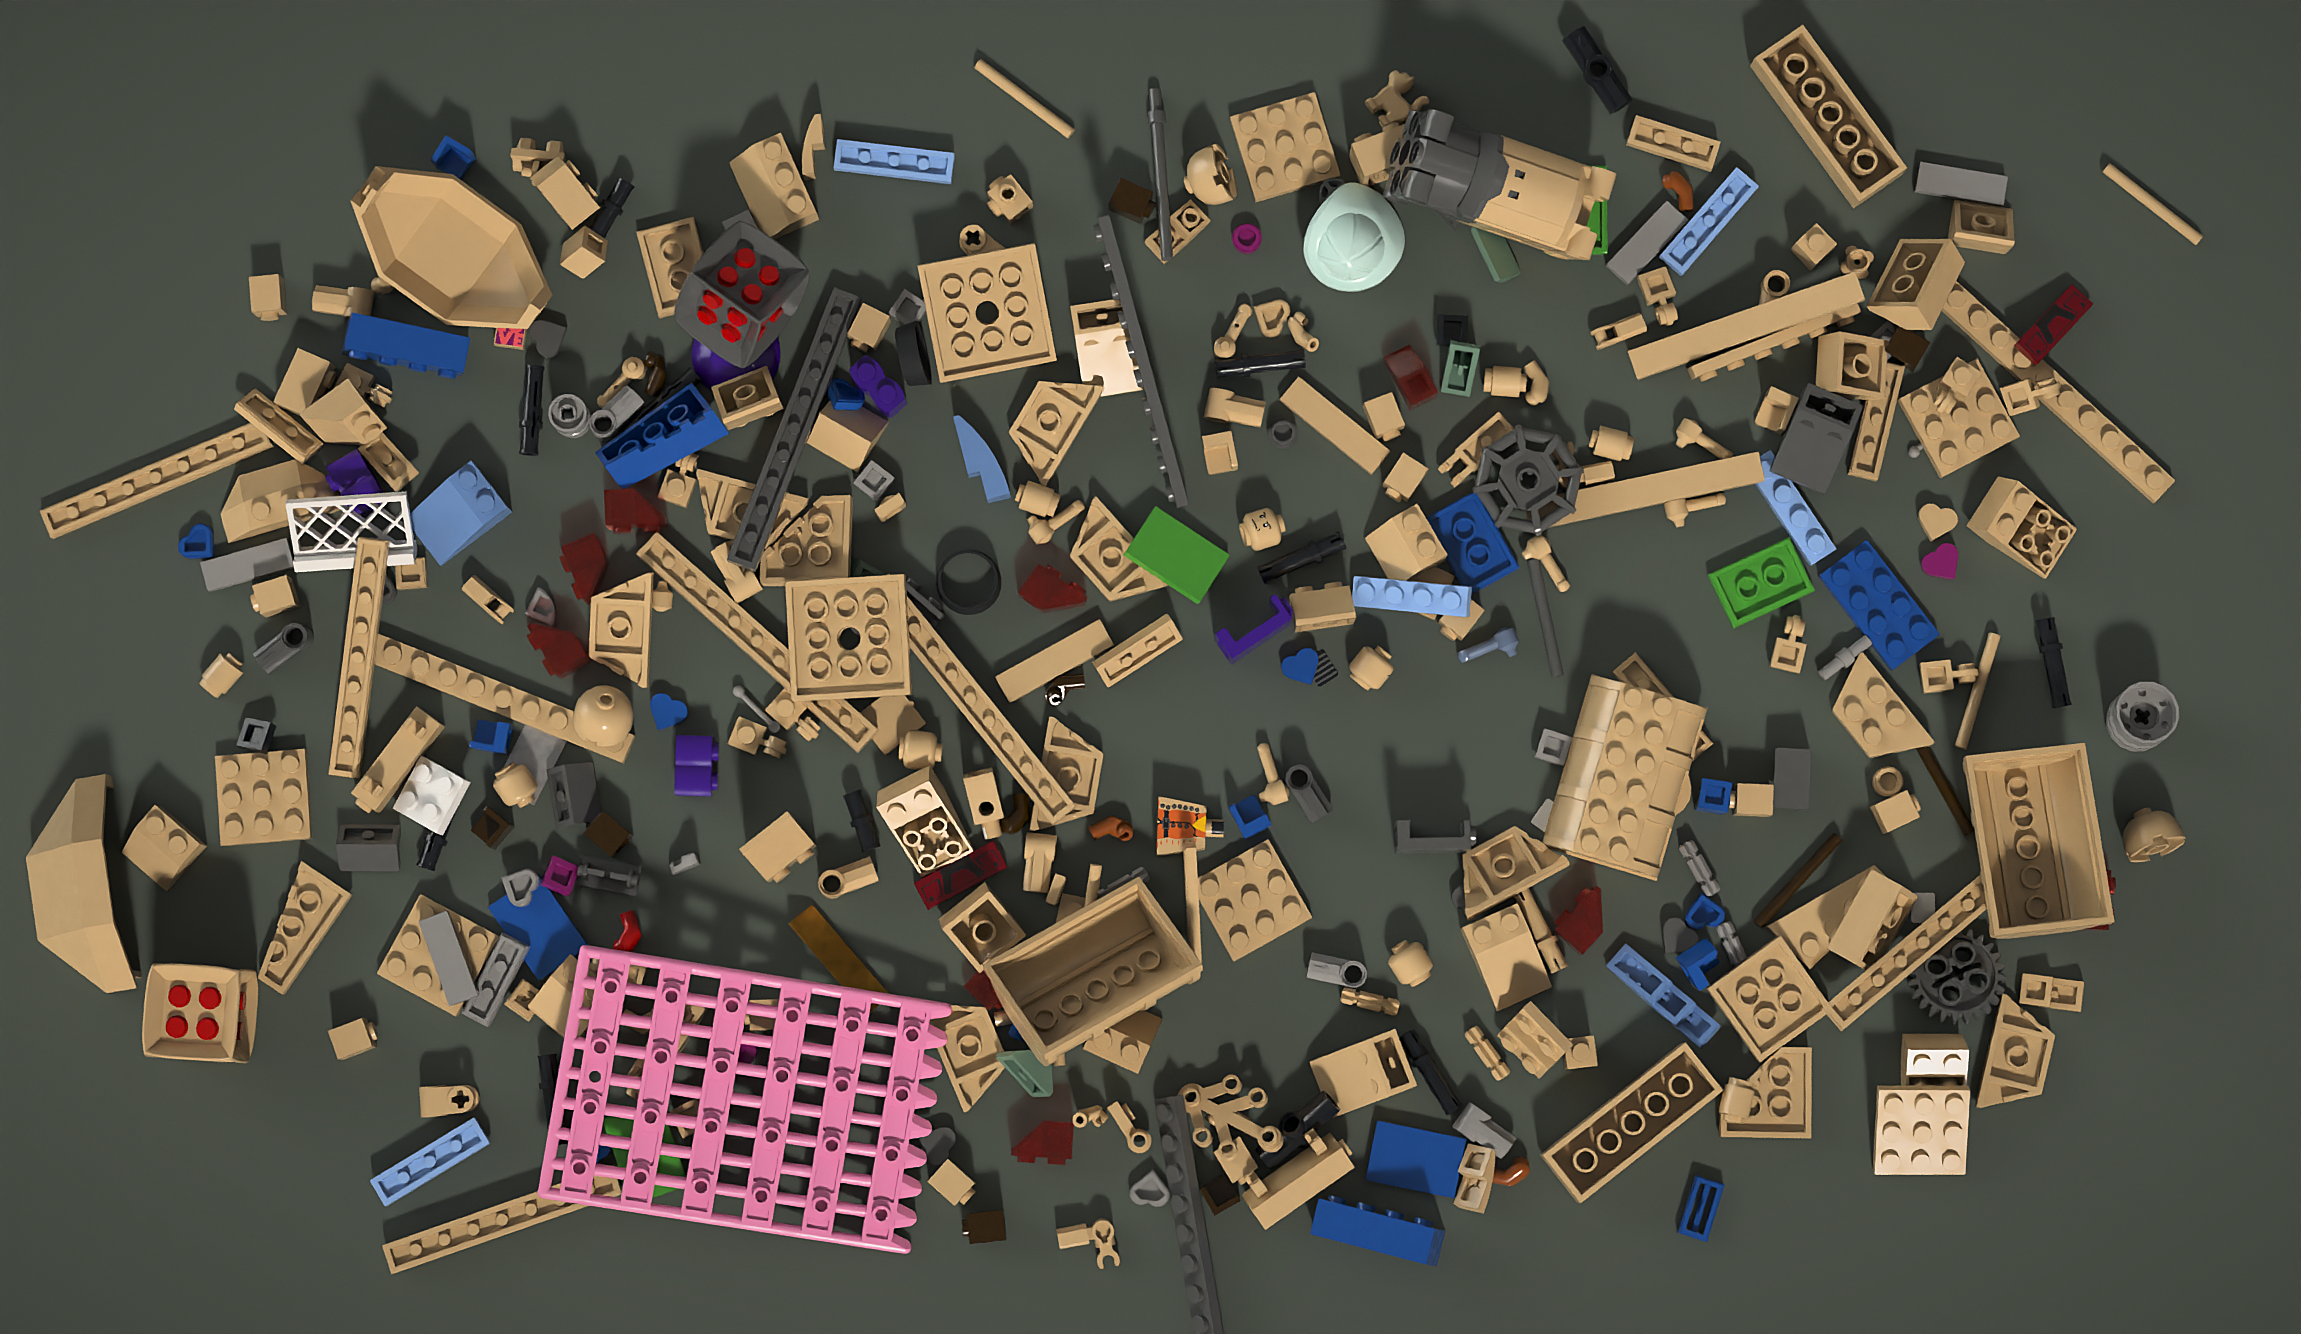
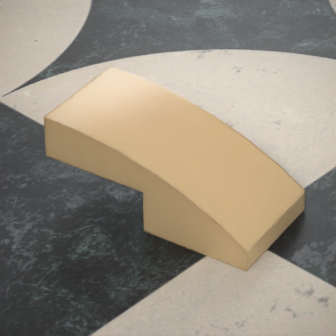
[802,114,825,180]
[2019,973,2085,1012]
[1453,1144,1496,1214]

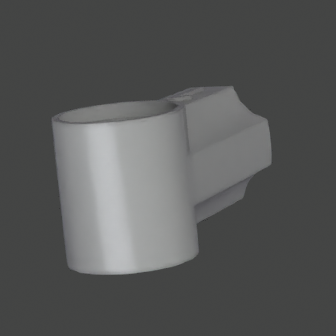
[589,385,645,442]
[1307,952,1367,988]
[1452,1102,1516,1159]

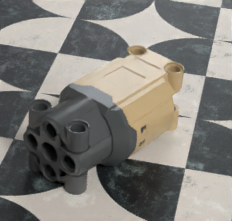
[1383,109,1617,261]

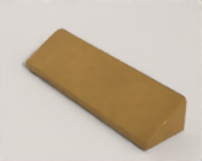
[788,905,889,1014]

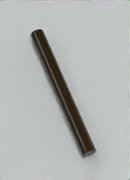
[1916,747,1975,836]
[1753,833,1842,929]

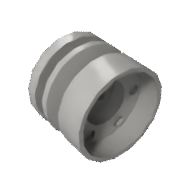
[2106,682,2179,752]

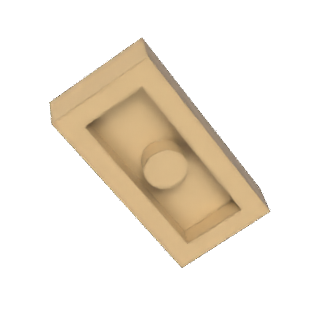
[358,432,419,492]

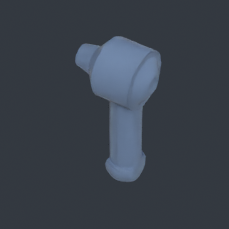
[1457,627,1519,663]

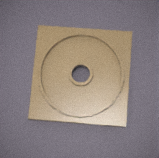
[917,243,1057,383]
[785,574,912,702]

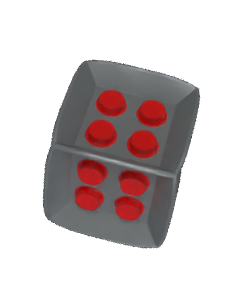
[674,221,810,368]

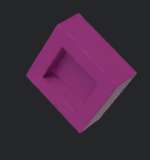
[540,855,579,896]

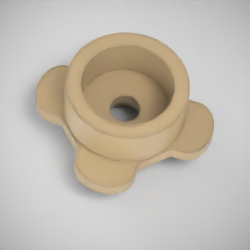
[1840,246,1874,279]

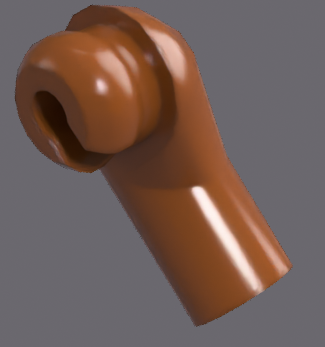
[1662,171,1694,212]
[1088,815,1134,841]
[1492,1157,1530,1186]

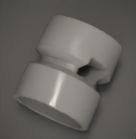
[548,394,591,439]

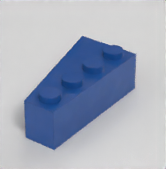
[341,312,470,379]
[595,383,730,490]
[1310,1195,1445,1266]

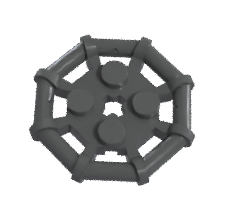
[1472,424,1584,536]

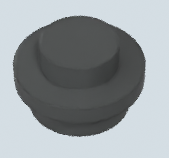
[1268,419,1298,449]

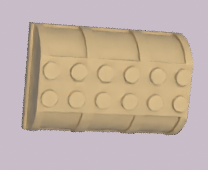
[1542,674,1708,881]
[1962,743,2115,939]
[983,877,1203,1066]

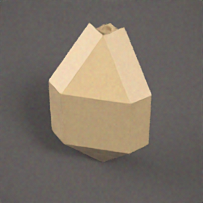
[350,166,552,329]
[26,774,142,994]

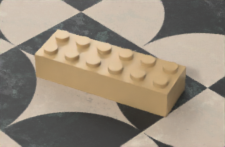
[1750,25,1907,209]
[1540,1042,1724,1203]

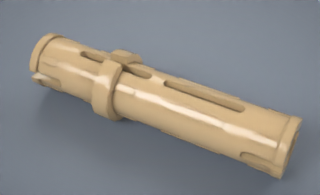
[1513,888,1569,974]

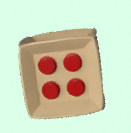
[142,963,258,1063]

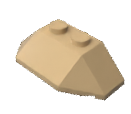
[220,459,341,543]

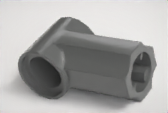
[253,623,314,674]
[1284,765,1333,823]

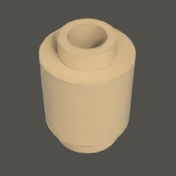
[1483,366,1527,397]
[1589,425,1635,461]
[1015,480,1061,517]
[199,653,244,698]
[1718,1077,1754,1124]

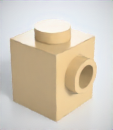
[987,174,1033,225]

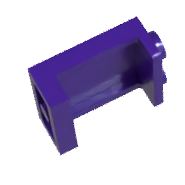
[1214,594,1293,665]

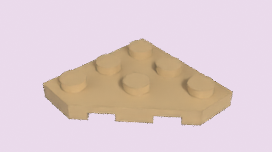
[760,495,853,586]
[1719,1047,1812,1139]

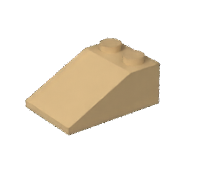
[739,811,817,883]
[1460,903,1552,1011]

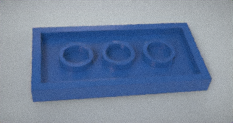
[1818,540,1940,671]

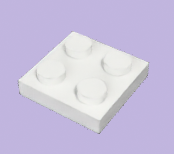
[393,755,471,836]

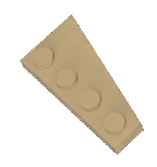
[258,861,353,995]
[1766,865,1886,970]

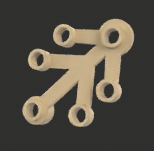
[1178,1075,1284,1161]

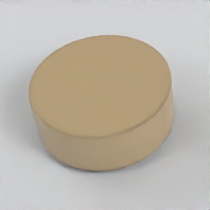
[1872,766,1903,797]

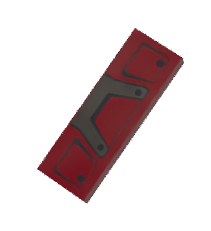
[2014,284,2093,366]
[914,841,1008,910]

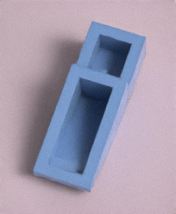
[953,415,1011,503]

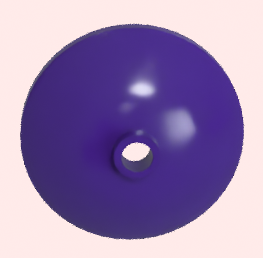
[691,338,781,392]

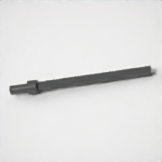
[1148,88,1173,261]

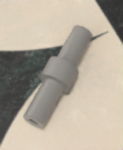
[1818,635,1872,681]

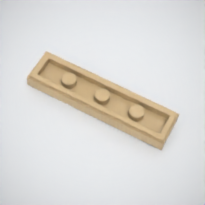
[1847,362,1905,482]
[1279,376,1391,475]
[995,619,1114,703]
[1612,652,1713,761]
[1183,841,1202,963]

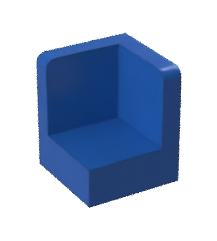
[430,135,476,180]
[469,720,514,755]
[1694,778,1732,815]
[1228,795,1272,840]
[1675,938,1719,991]

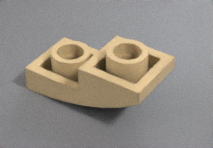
[1144,199,1211,264]

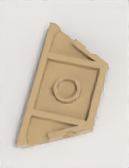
[1009,381,1105,486]
[696,469,809,550]
[1070,497,1169,602]
[589,572,654,688]
[1832,652,1935,758]
[1030,716,1104,832]
[1462,826,1569,921]
[1974,994,2055,1108]
[929,1005,1005,1113]

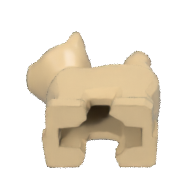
[1365,70,1429,128]

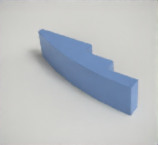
[1606,943,1721,1049]

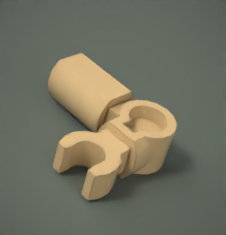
[1552,442,1615,491]
[1056,1218,1120,1269]

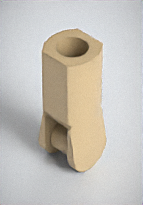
[1590,313,1647,350]
[462,575,515,624]

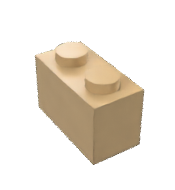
[530,156,600,230]
[273,348,336,416]

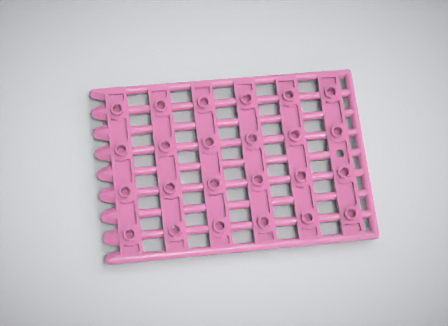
[538,945,952,1254]

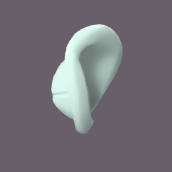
[1303,182,1405,292]

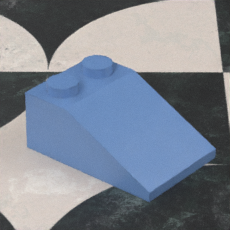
[410,461,512,566]

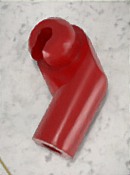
[613,910,641,952]

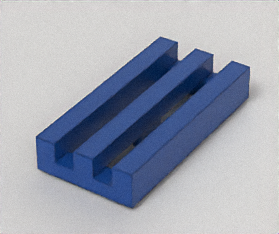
[1677,1175,1725,1242]

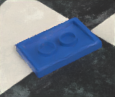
[1426,492,1520,595]
[488,873,588,981]
[1365,1120,1466,1198]

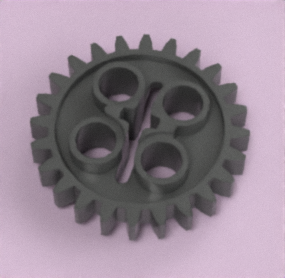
[1907,929,2007,1025]

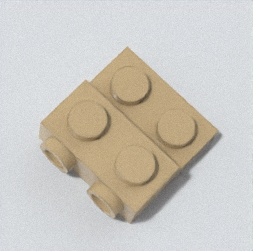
[1497,1001,1573,1079]

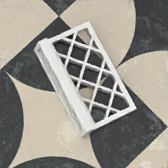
[286,491,418,572]

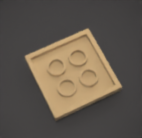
[1230,92,1341,203]
[1898,359,2020,479]
[215,749,313,846]
[1198,839,1312,962]
[377,894,500,1017]
[1706,935,1828,1062]
[1873,1086,1970,1175]

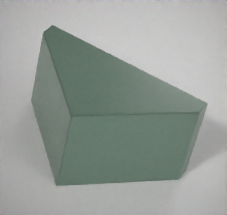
[1441,340,1480,397]
[995,1050,1053,1098]

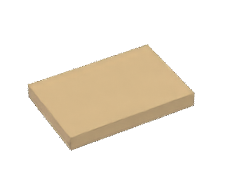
[636,217,704,318]

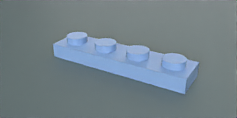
[833,139,955,184]
[1659,167,1759,276]
[1755,450,1836,566]
[1352,576,1472,617]
[370,1117,491,1207]

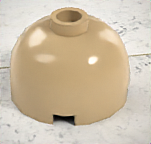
[1184,143,1238,205]
[573,685,634,747]
[2122,808,2186,863]

